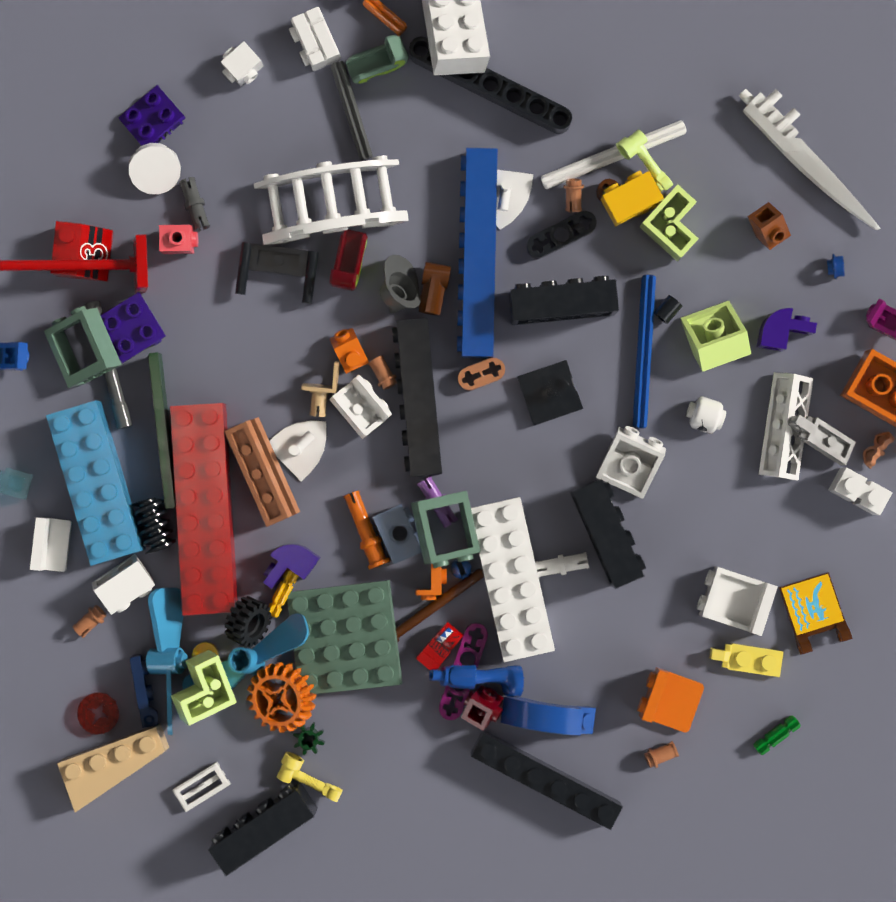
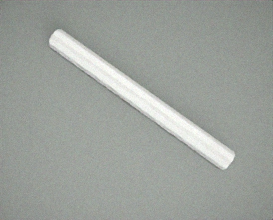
[541,120,687,189]

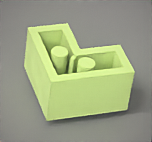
[640,184,699,262]
[171,650,237,725]

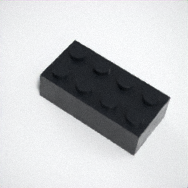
[509,276,619,325]
[570,479,646,589]
[208,783,318,876]

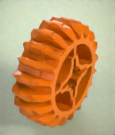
[246,662,316,733]

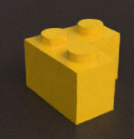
[600,170,664,227]

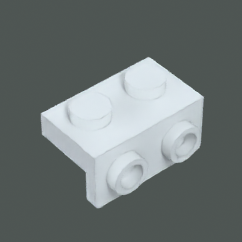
[329,375,392,439]

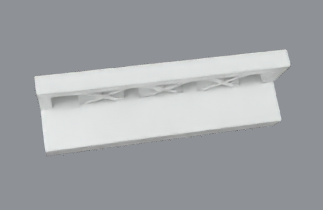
[759,372,813,481]

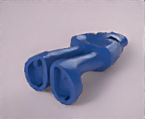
[429,665,524,697]

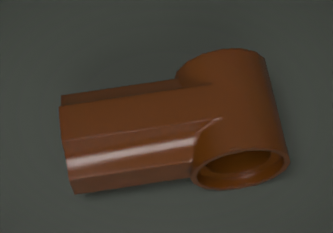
[418,262,451,316]

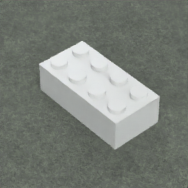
[422,0,490,75]

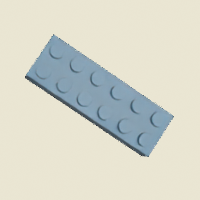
[46,400,146,566]

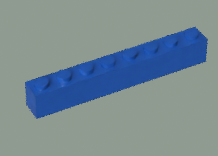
[457,148,498,358]

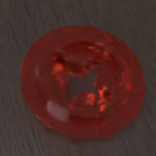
[77,692,120,734]

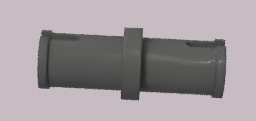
[179,177,210,232]

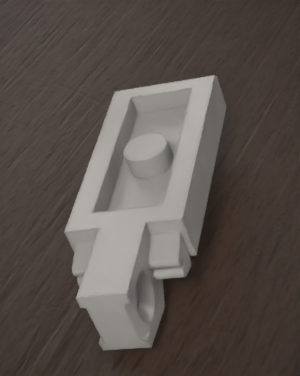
[788,415,856,466]

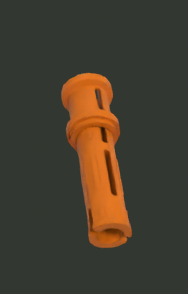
[343,490,390,570]

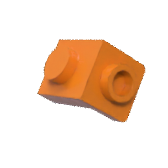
[330,328,369,374]
[415,564,447,600]

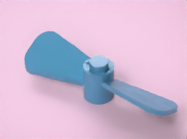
[146,588,188,735]
[182,613,309,690]

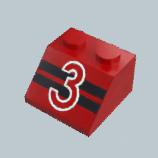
[50,221,113,282]

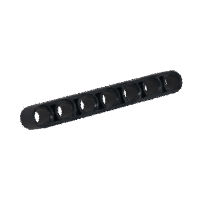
[409,36,572,134]

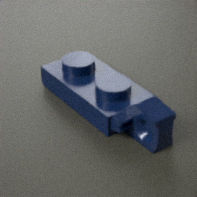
[130,654,158,728]

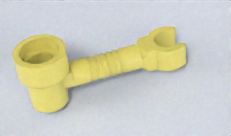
[276,752,343,802]

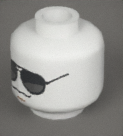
[686,396,726,434]

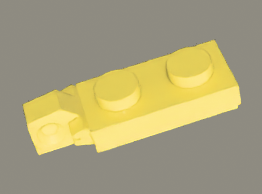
[709,643,783,677]

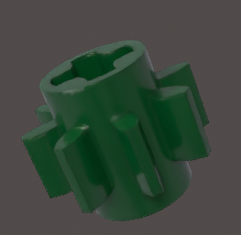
[293,722,325,755]

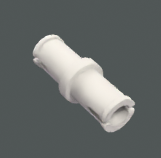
[535,552,589,577]

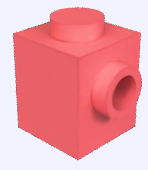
[159,225,199,254]

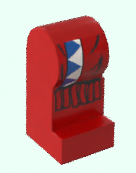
[416,622,463,670]

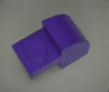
[756,308,817,351]
[263,544,321,589]

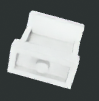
[697,566,778,636]

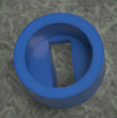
[451,559,471,579]

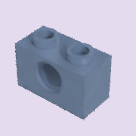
[373,504,421,564]

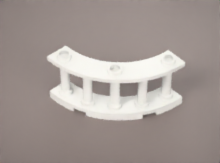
[254,156,409,245]

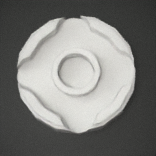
[128,143,181,194]

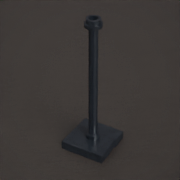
[517,360,583,426]

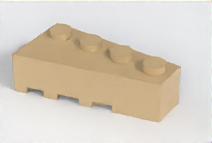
[57,723,169,812]

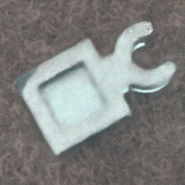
[0,467,33,500]

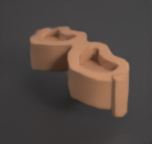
[863,432,895,469]

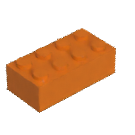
[840,349,896,427]

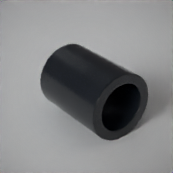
[654,295,683,324]

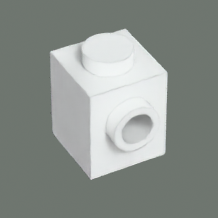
[221,41,263,86]

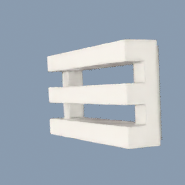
[172,762,231,812]

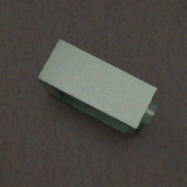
[44,306,122,388]
[411,491,481,568]

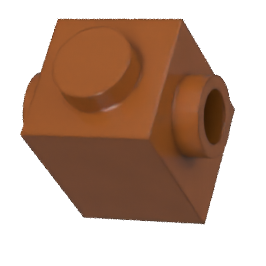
[747,202,791,250]

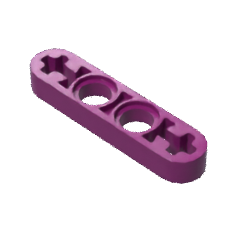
[439,622,488,720]

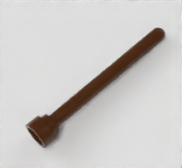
[396,569,484,642]

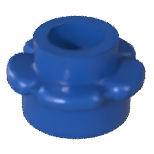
[827,254,845,279]

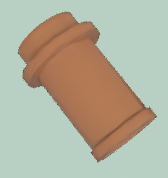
[563,179,584,212]
[368,355,397,390]
[72,605,106,638]
[644,741,679,768]

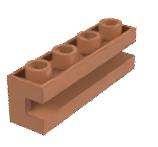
[224,417,300,527]

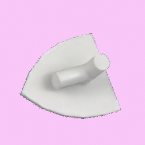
[496,170,533,230]
[269,420,327,482]

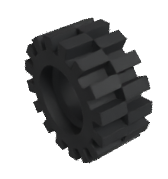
[224,596,271,648]

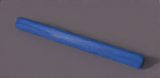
[633,275,656,429]

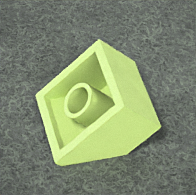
[681,301,751,372]

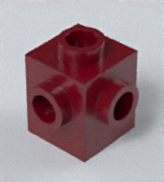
[461,685,504,731]

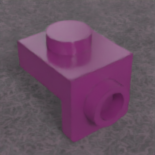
[866,299,896,340]

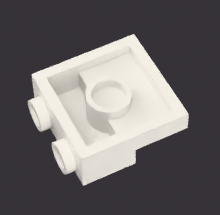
[596,426,666,499]

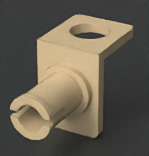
[301,360,340,417]

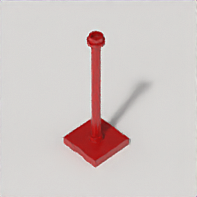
[0,235,148,293]

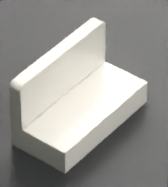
[30,517,72,572]

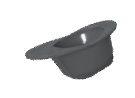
[380,255,421,314]

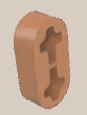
[458,358,505,391]

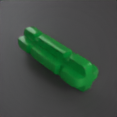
[753,715,801,755]

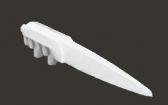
[739,89,881,230]

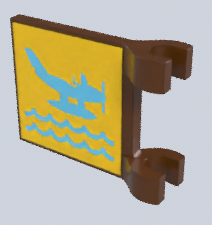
[779,572,853,655]

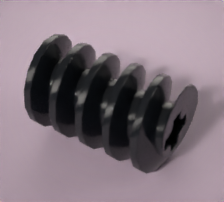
[131,497,176,555]

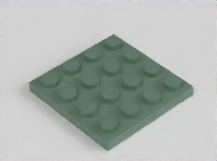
[287,580,403,694]

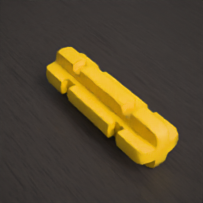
[268,569,299,618]

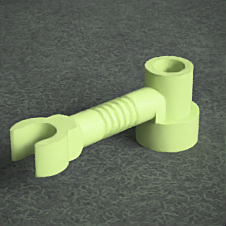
[616,129,673,191]

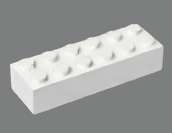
[471,497,555,662]

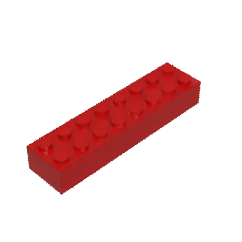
[170,403,238,616]

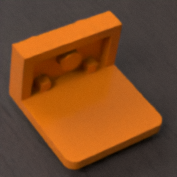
[637,667,704,732]

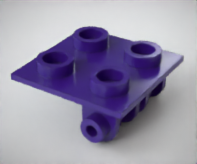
[118,85,185,146]
[101,292,166,363]

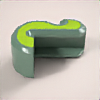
[345,35,409,84]

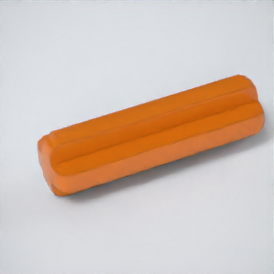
[363,0,407,36]

